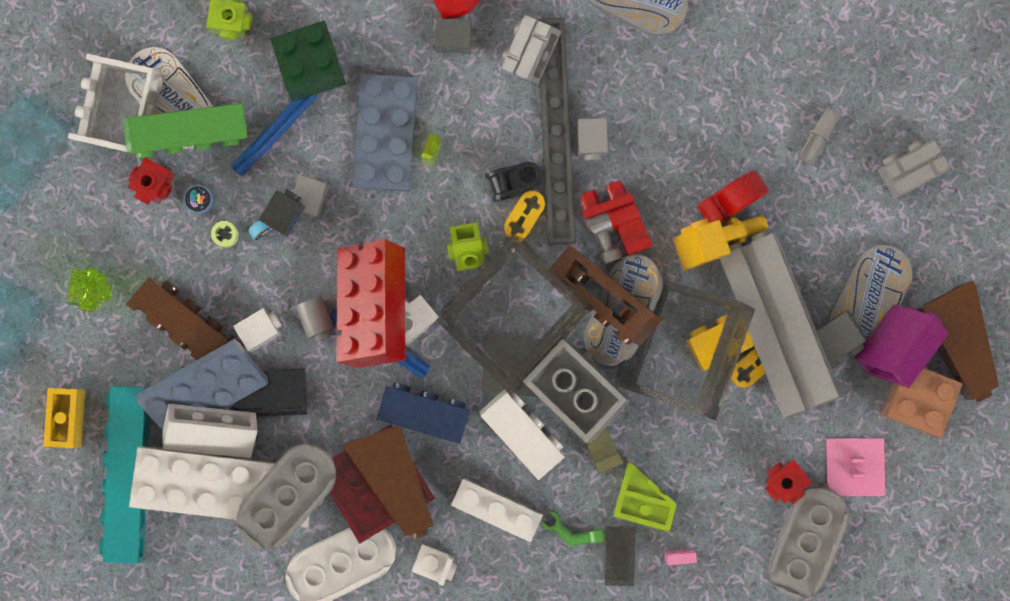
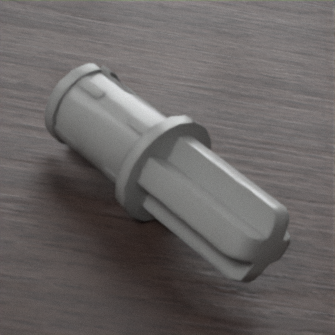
[799,108,841,165]

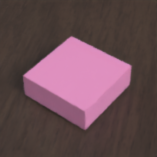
[664,548,697,565]

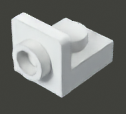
[411,544,457,586]

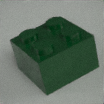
[270,20,347,102]

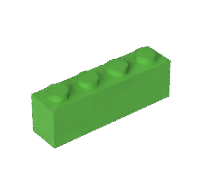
[122,103,248,158]

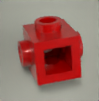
[128,157,176,205]
[765,459,812,505]

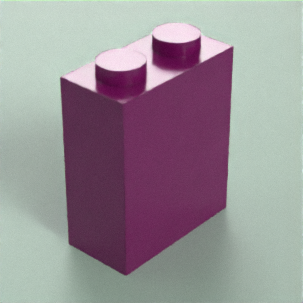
[854,304,949,389]

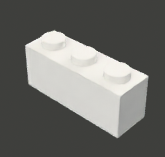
[479,389,564,481]
[163,404,257,458]
[451,477,543,542]

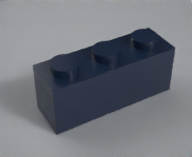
[376,382,470,444]

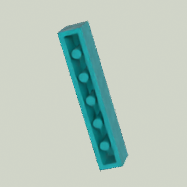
[99,386,150,564]

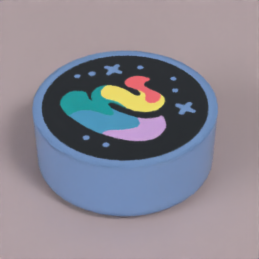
[183,185,214,214]

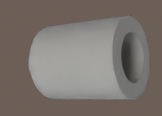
[295,296,335,342]

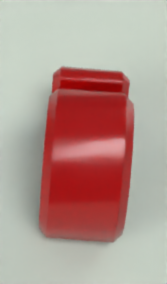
[698,170,769,224]

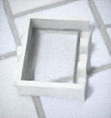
[68,54,163,154]

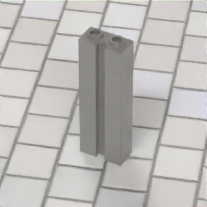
[720,231,843,418]

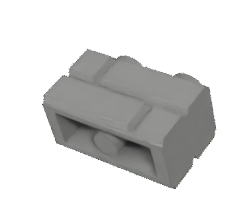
[501,15,562,84]
[878,139,950,199]

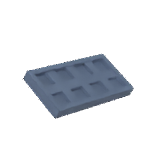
[352,73,418,192]
[136,339,268,430]

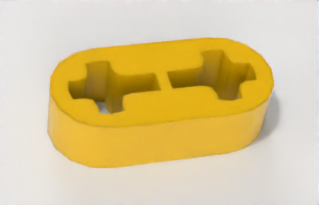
[504,191,545,241]
[729,347,765,388]

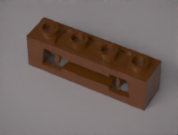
[548,245,662,347]

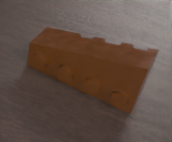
[126,277,245,360]

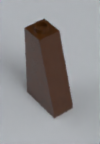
[916,280,999,402]
[343,425,434,540]

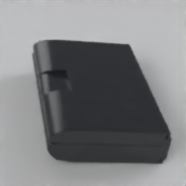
[234,368,307,417]

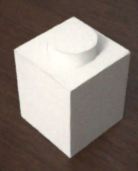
[233,308,282,352]

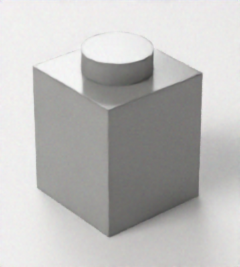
[577,118,608,162]
[294,173,329,219]

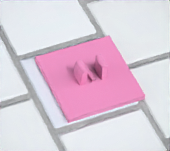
[826,438,885,496]

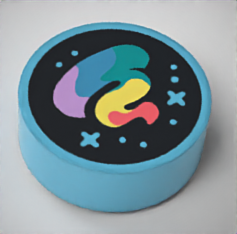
[248,220,274,241]

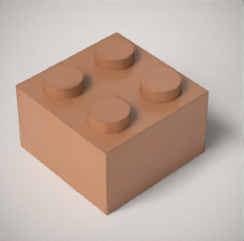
[879,368,963,438]

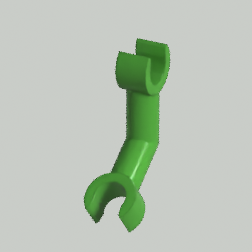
[541,511,605,546]

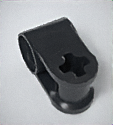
[484,161,541,202]

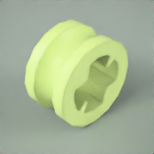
[211,221,239,247]

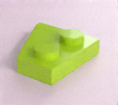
[613,462,677,532]

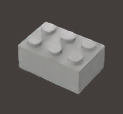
[523,339,631,443]

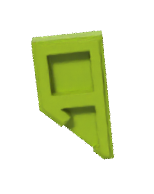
[421,133,442,167]

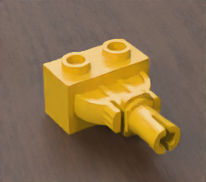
[673,215,768,271]

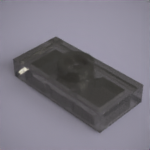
[604,526,636,586]

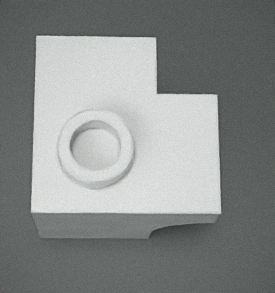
[405,295,439,346]

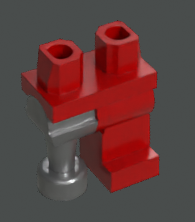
[581,180,653,265]

